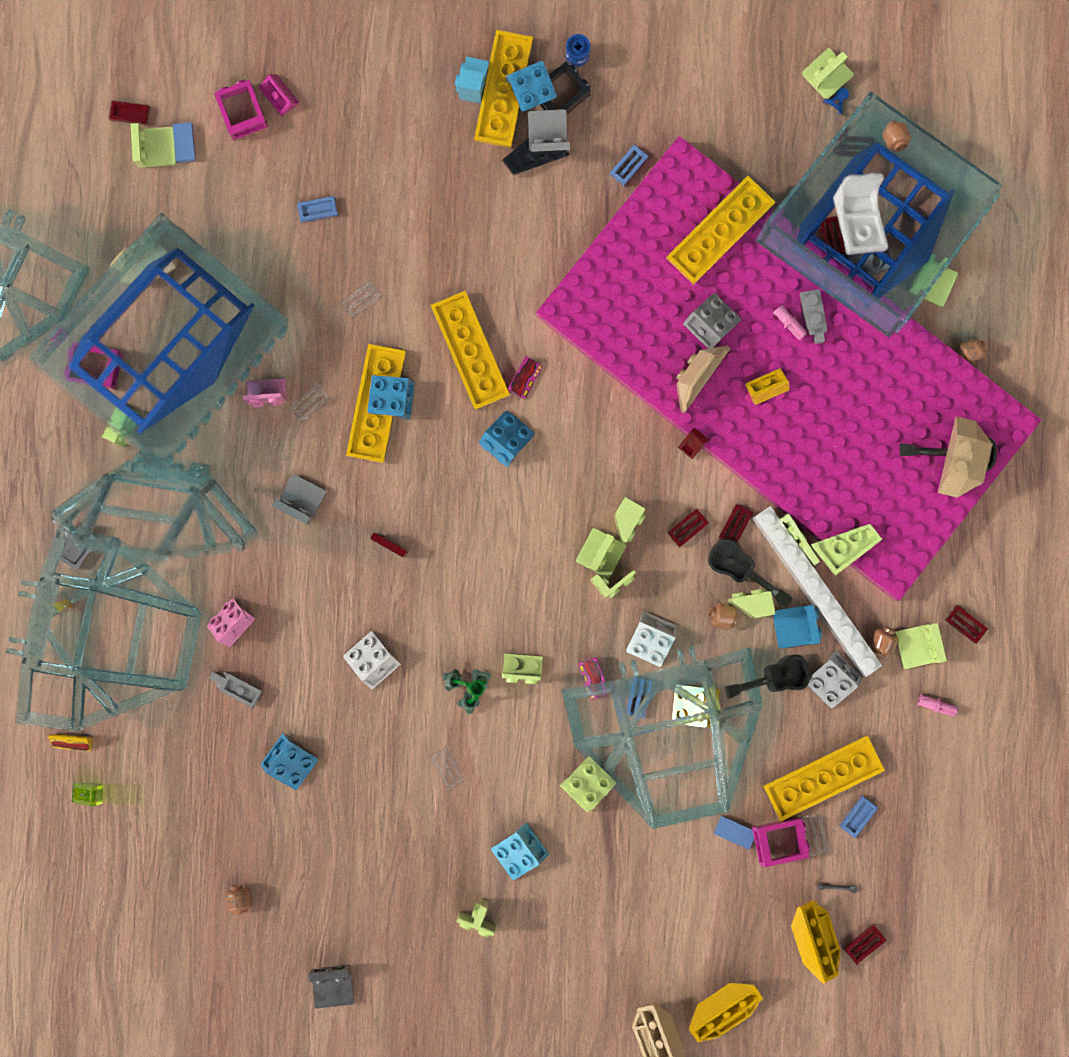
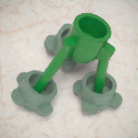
[442,669,491,714]

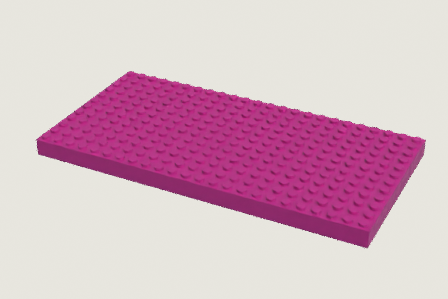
[536,136,1042,601]

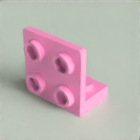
[243,379,287,408]

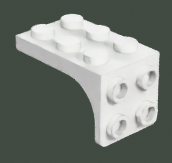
[833,173,888,254]

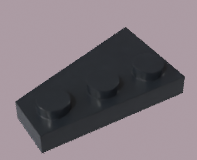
[502,138,570,176]

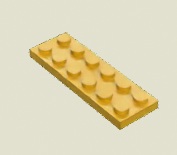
[474,30,533,148]
[666,176,775,285]
[430,291,510,410]
[346,344,406,463]
[763,735,885,821]

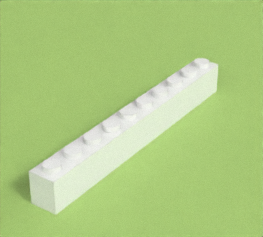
[752,506,882,677]

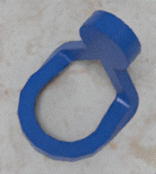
[822,87,849,116]

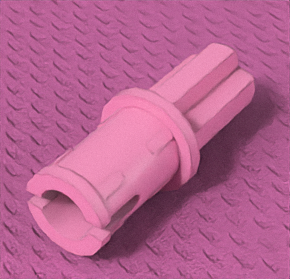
[773,305,807,340]
[917,693,957,717]

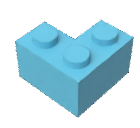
[455,57,489,104]

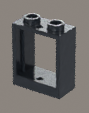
[539,61,591,115]

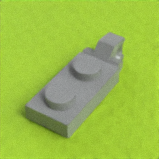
[800,289,827,345]
[209,671,263,708]

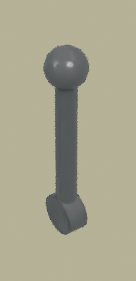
[817,883,858,893]

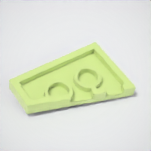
[779,514,820,566]
[811,524,882,575]

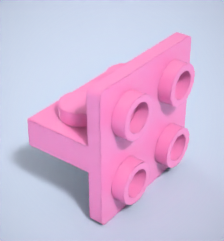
[207,598,255,648]

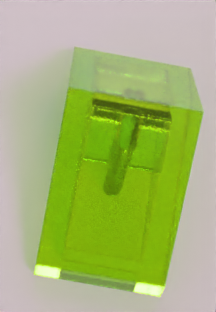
[72,783,103,807]

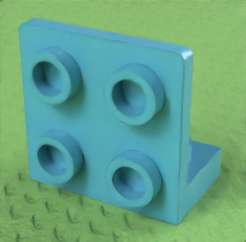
[491,823,549,880]

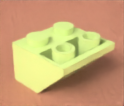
[614,497,646,544]
[728,588,775,618]

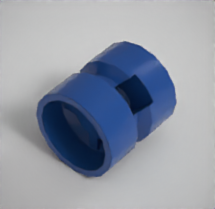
[565,34,590,67]

